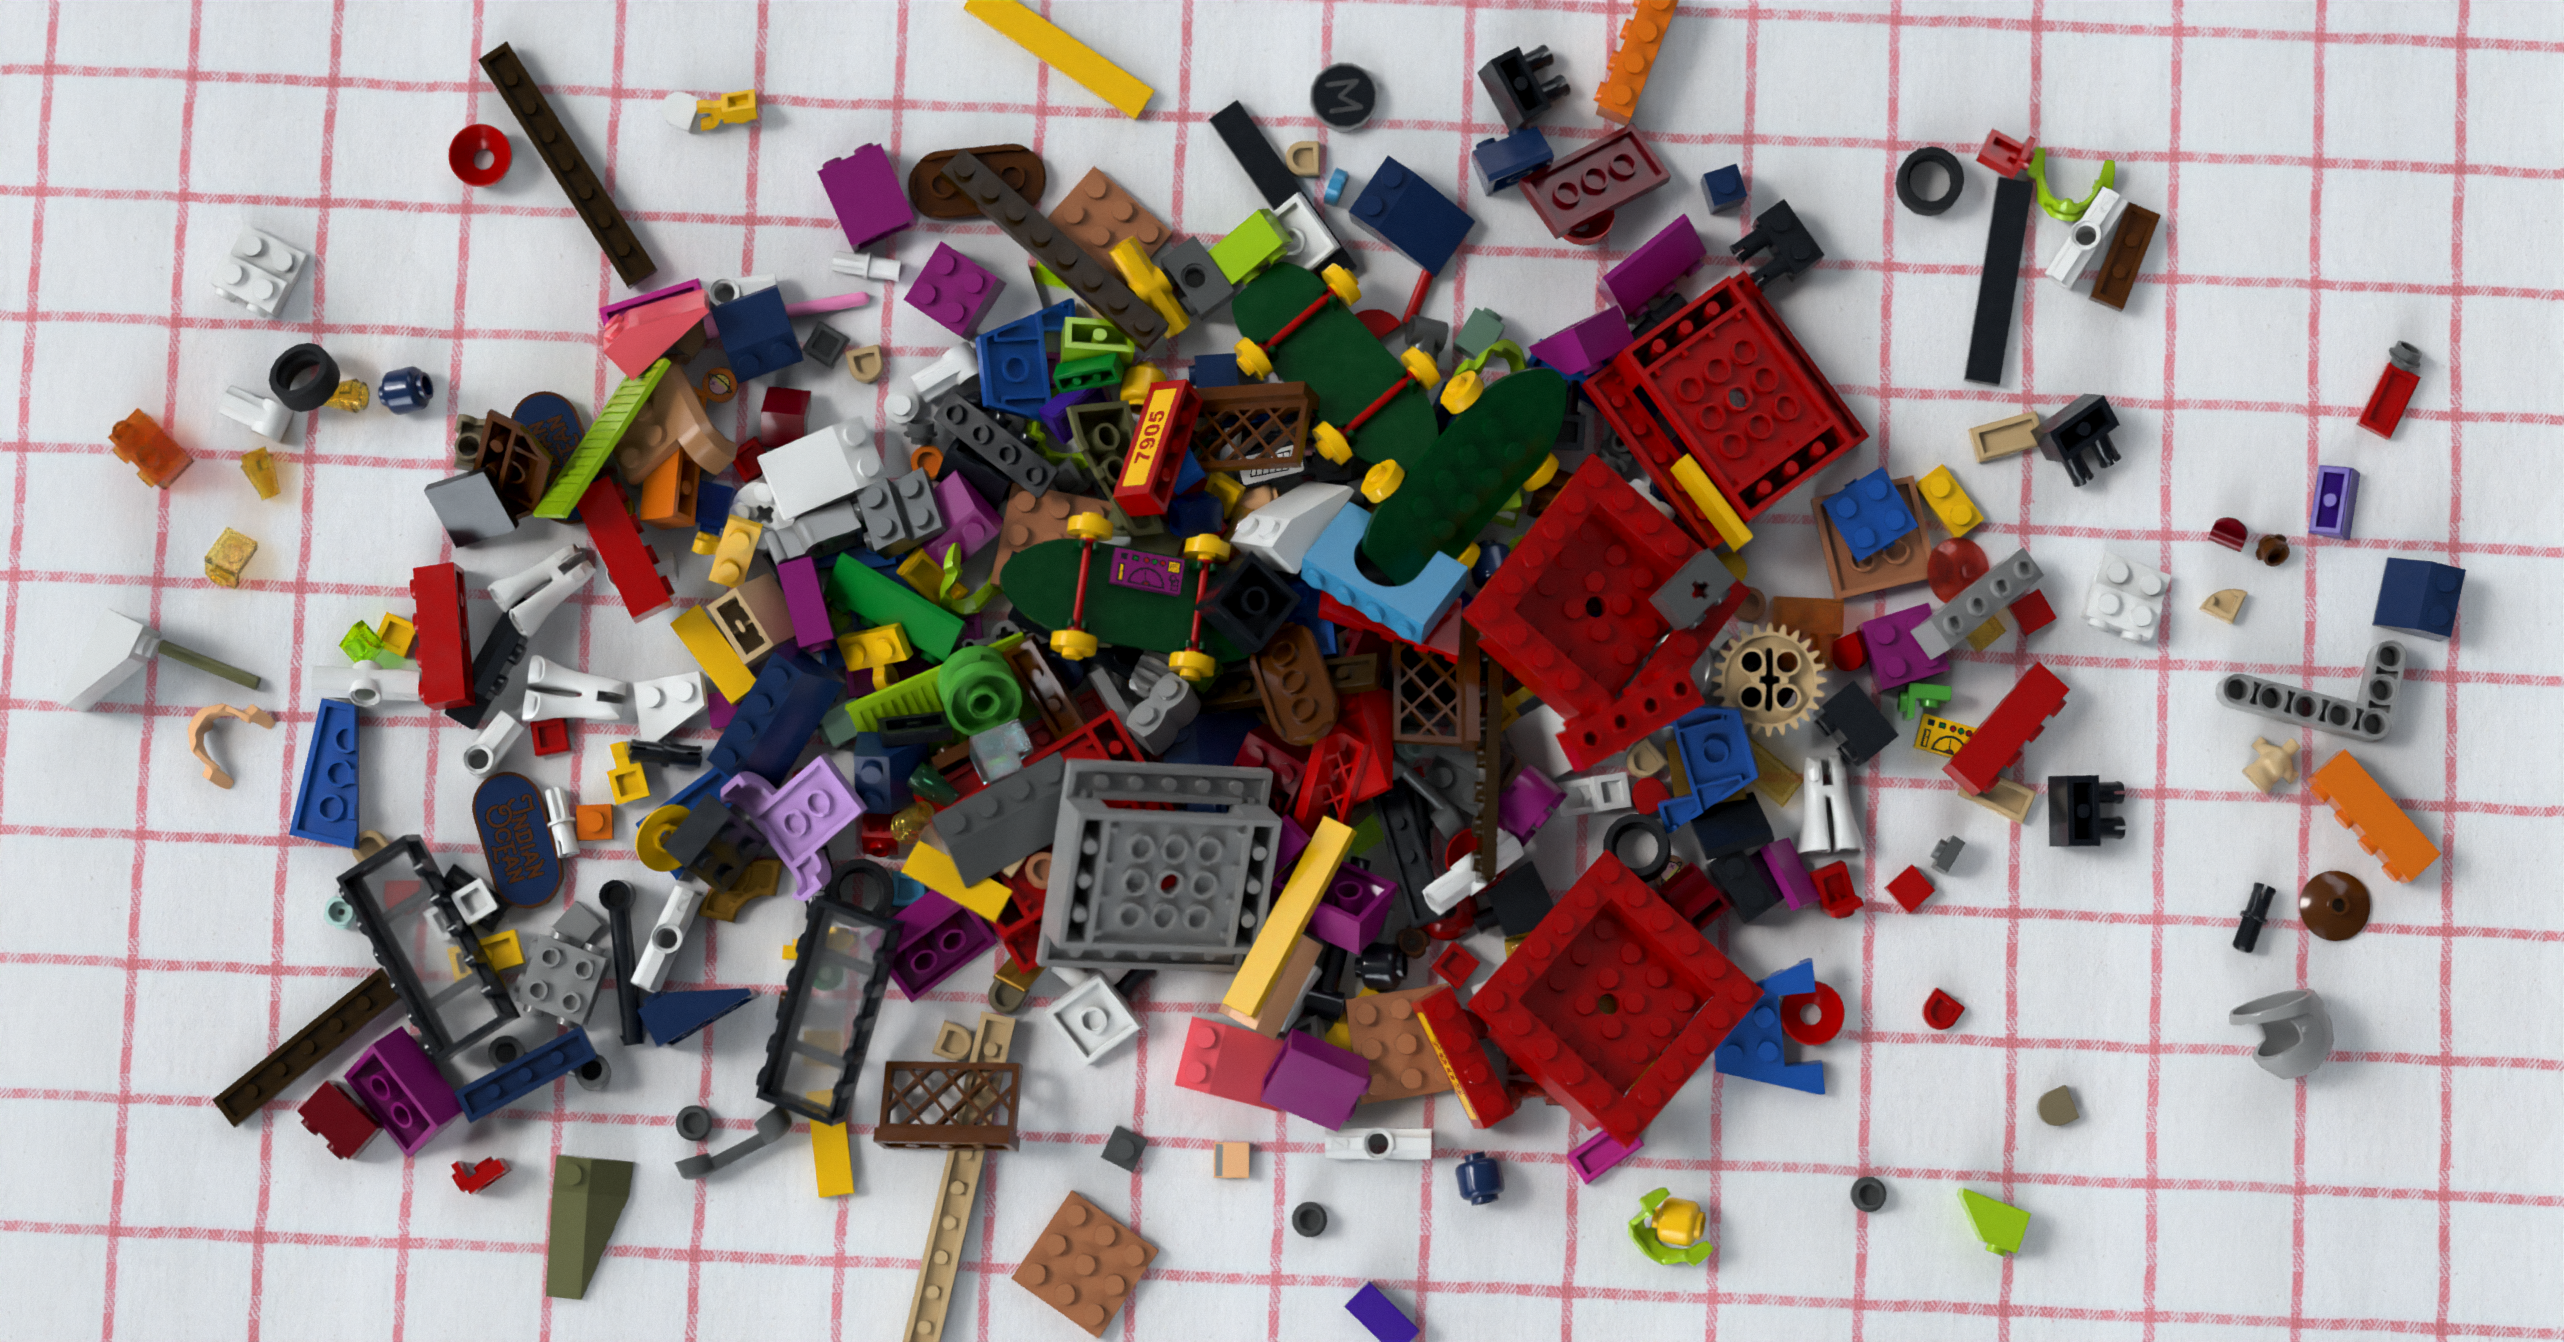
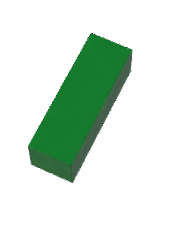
[1053,352,1125,394]

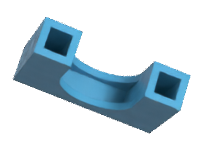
[1301,501,1468,645]

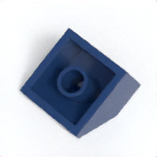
[1471,125,1554,196]
[711,284,804,384]
[2372,557,2466,642]
[853,732,930,814]

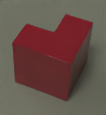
[761,386,811,448]
[1658,861,1731,933]

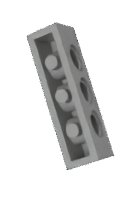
[1910,547,2044,660]

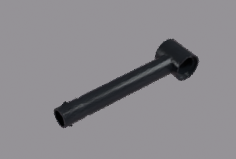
[1303,856,1371,1023]
[599,880,647,1046]

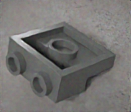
[853,467,948,560]
[1424,723,1516,816]

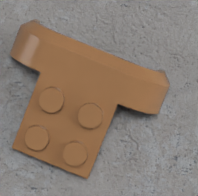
[612,353,738,486]

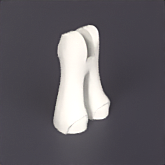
[487,543,596,640]
[522,654,627,721]
[1797,755,1865,856]

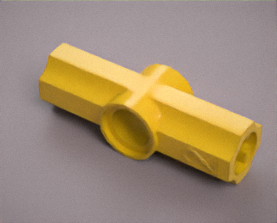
[1108,236,1191,339]

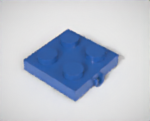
[1822,466,1918,563]

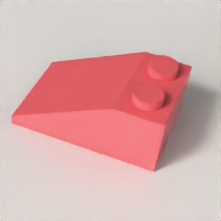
[603,288,709,381]
[1174,1016,1285,1112]

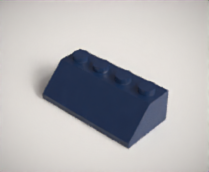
[707,640,846,790]

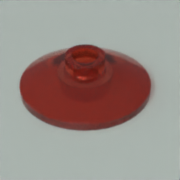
[1927,537,1989,604]

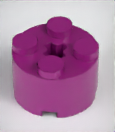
[1498,763,1568,848]

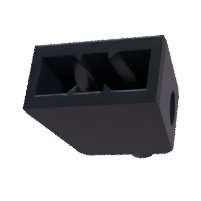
[1472,860,1554,938]

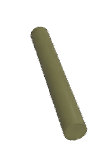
[158,640,261,690]

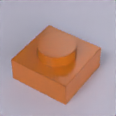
[576,804,614,841]

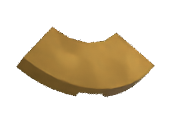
[699,860,783,923]

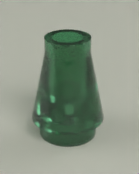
[906,762,960,808]

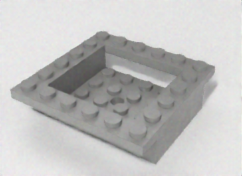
[1036,759,1282,972]

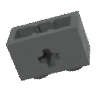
[1648,548,1737,631]

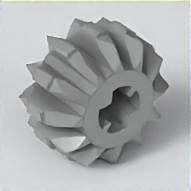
[1129,651,1176,699]

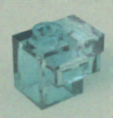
[969,718,1033,786]

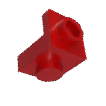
[1976,128,2036,180]
[1809,860,1864,919]

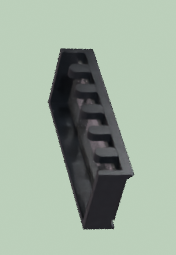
[336,834,521,1062]
[756,894,906,1127]

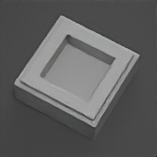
[552,901,603,948]

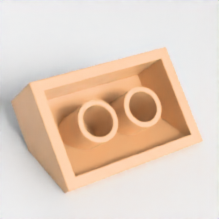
[1218,918,1323,1041]

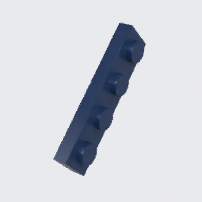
[454,1026,598,1123]

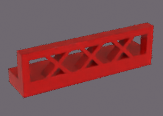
[1291,724,1371,861]

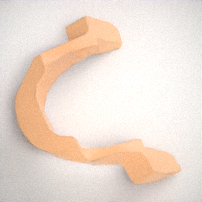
[188,703,276,789]

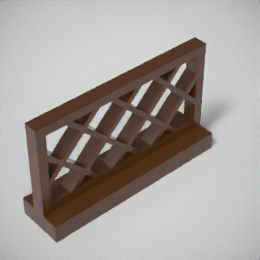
[1189,381,1320,473]
[1392,606,1480,751]
[873,1061,1023,1152]

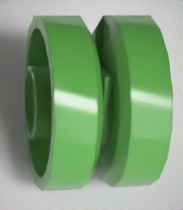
[937,645,1022,737]

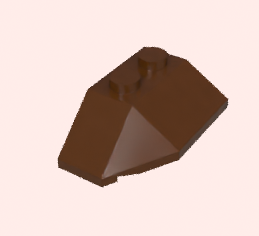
[473,409,553,520]

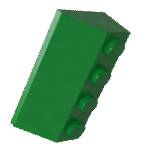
[824,552,969,667]

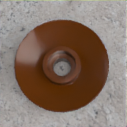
[2299,871,2370,941]

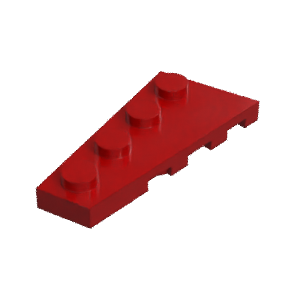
[1318,589,1462,664]

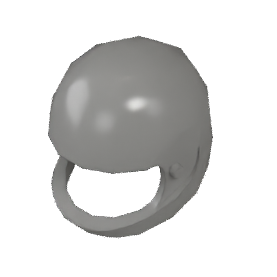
[2229,988,2334,1079]

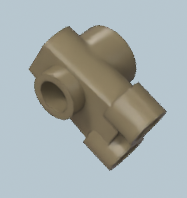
[454,414,486,471]

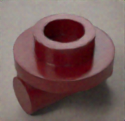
[2207,517,2248,552]

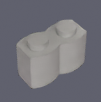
[1126,672,1201,756]

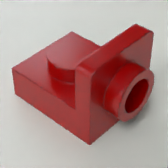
[861,809,901,857]
[451,1157,512,1194]

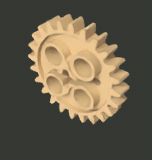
[1712,622,1827,737]

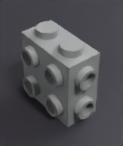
[514,930,612,1029]

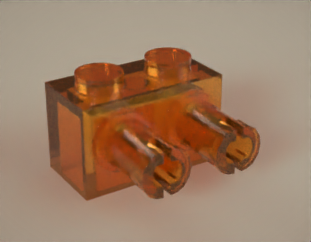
[108,408,195,490]
[1769,596,1844,671]

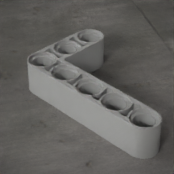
[2215,640,2407,742]

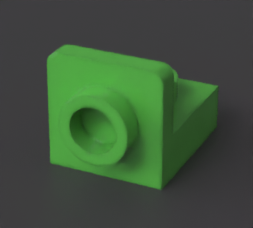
[1897,683,1952,721]

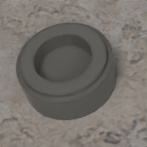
[676,1105,713,1141]

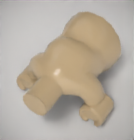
[2242,737,2301,795]

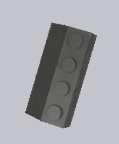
[931,751,1066,889]

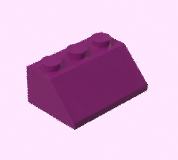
[1597,213,1707,321]
[1269,859,1397,955]
[864,889,998,1003]
[343,1026,464,1159]

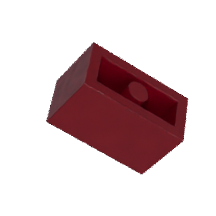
[297,1080,384,1160]

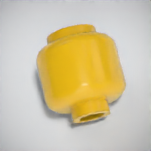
[1120,361,1167,415]
[1652,1197,1706,1247]

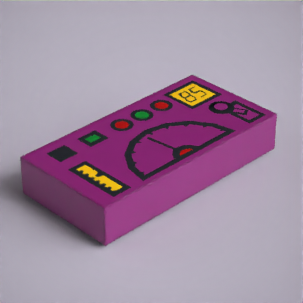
[1108,547,1185,597]

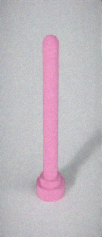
[703,292,870,340]

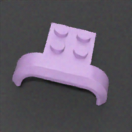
[720,753,868,901]

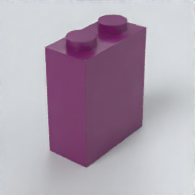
[817,143,917,253]
[776,556,838,654]
[1260,1028,1372,1132]

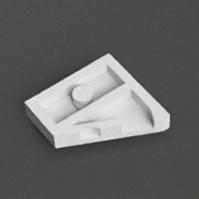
[633,671,709,742]

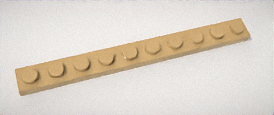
[903,1011,1017,1342]

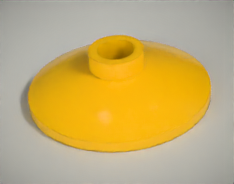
[635,804,691,872]

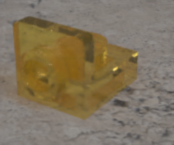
[204,527,258,590]

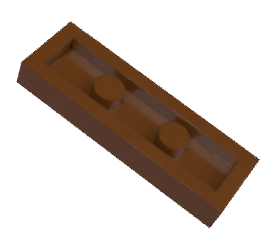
[2088,202,2161,312]
[1002,634,1089,741]

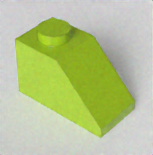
[1957,1188,2031,1257]

